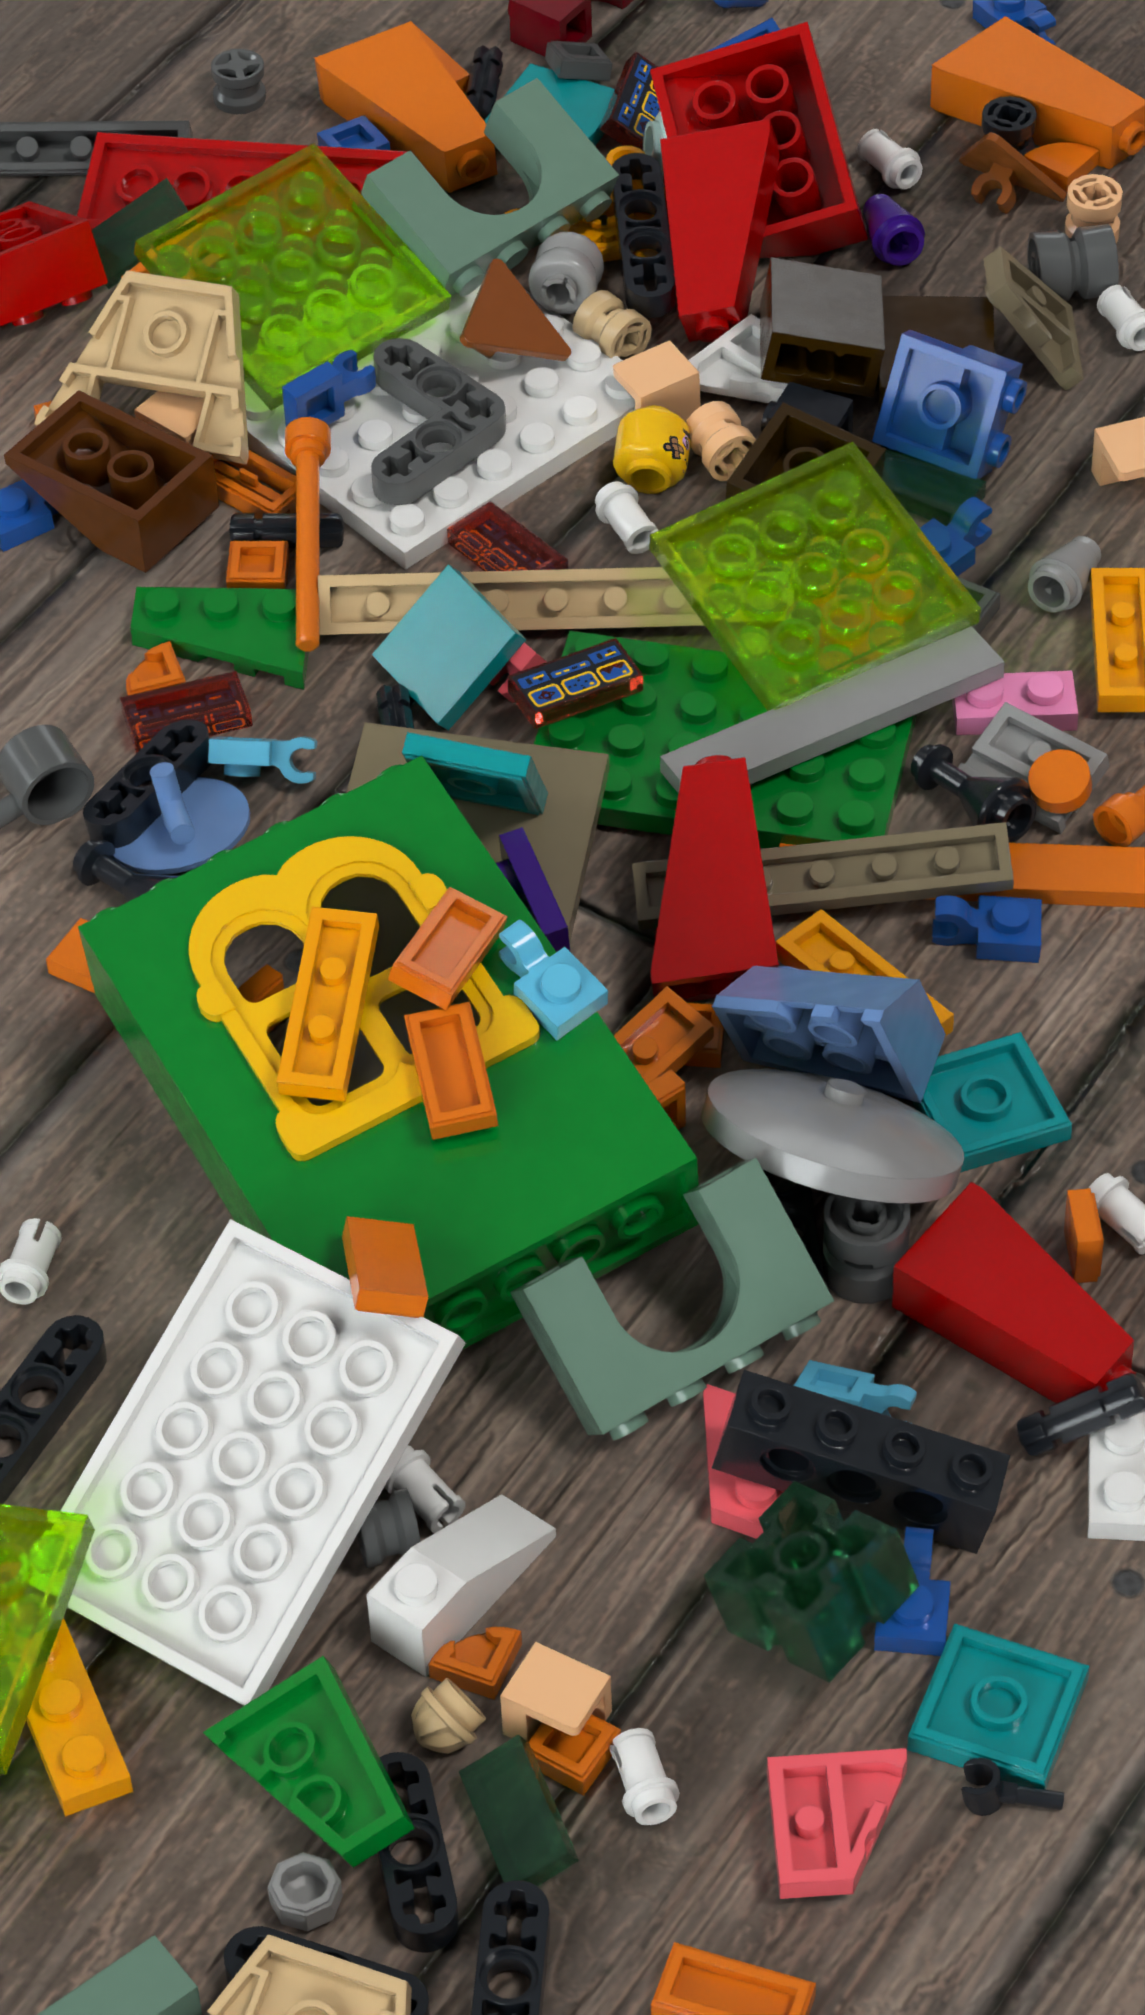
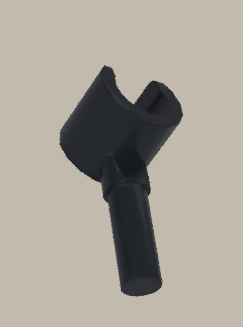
[961,1757,1064,1816]

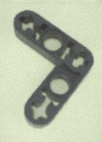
[371,338,506,505]

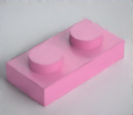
[952,670,1078,735]

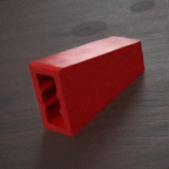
[660,119,780,342]
[650,755,779,1002]
[892,1182,1136,1403]

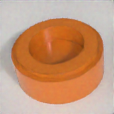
[1028,749,1092,814]

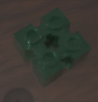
[703,1481,920,1683]

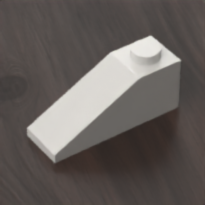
[367,1494,556,1677]

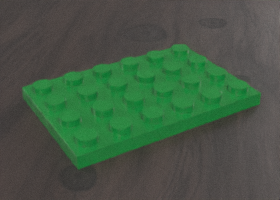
[534,631,917,849]

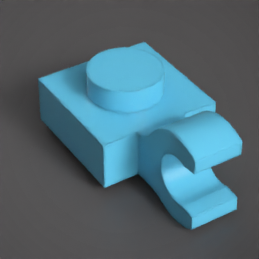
[208,736,317,784]
[499,919,608,1041]
[794,1360,917,1423]

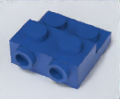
[872,330,1027,480]

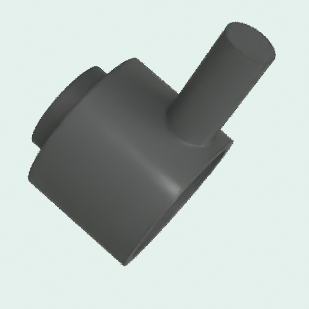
[0,725,94,829]

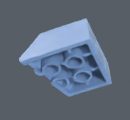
[712,966,946,1103]

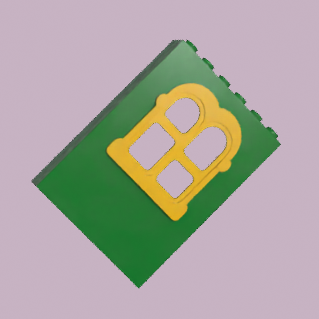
[78,756,699,1350]

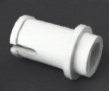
[857,129,923,189]
[1097,284,1145,351]
[595,481,660,554]
[1089,1173,1145,1255]
[0,1218,62,1305]
[384,1445,465,1533]
[609,1728,680,1825]

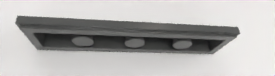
[0,121,193,176]

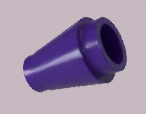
[863,194,925,266]

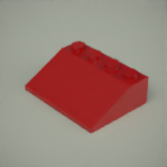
[650,21,868,258]
[0,201,108,326]

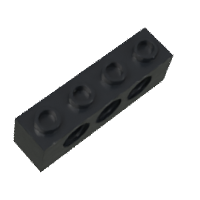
[712,1370,1011,1554]

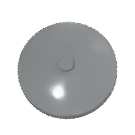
[701,1069,964,1203]

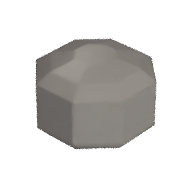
[267,1852,343,1931]

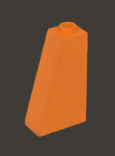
[930,16,1145,169]
[314,21,498,193]

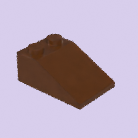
[4,390,219,573]

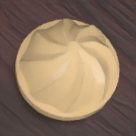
[411,1678,486,1754]

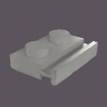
[957,702,1110,834]

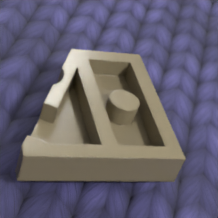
[983,246,1084,391]

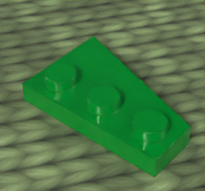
[130,587,309,690]
[203,1656,415,1868]

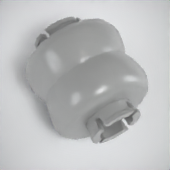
[528,232,604,314]

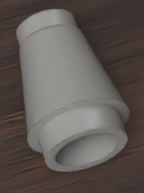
[1028,536,1101,612]

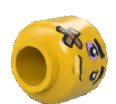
[613,405,691,494]

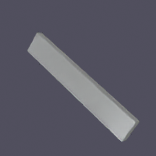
[660,626,1005,794]

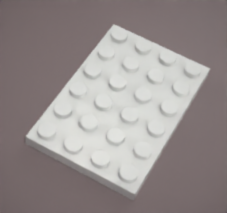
[20,1219,466,1706]

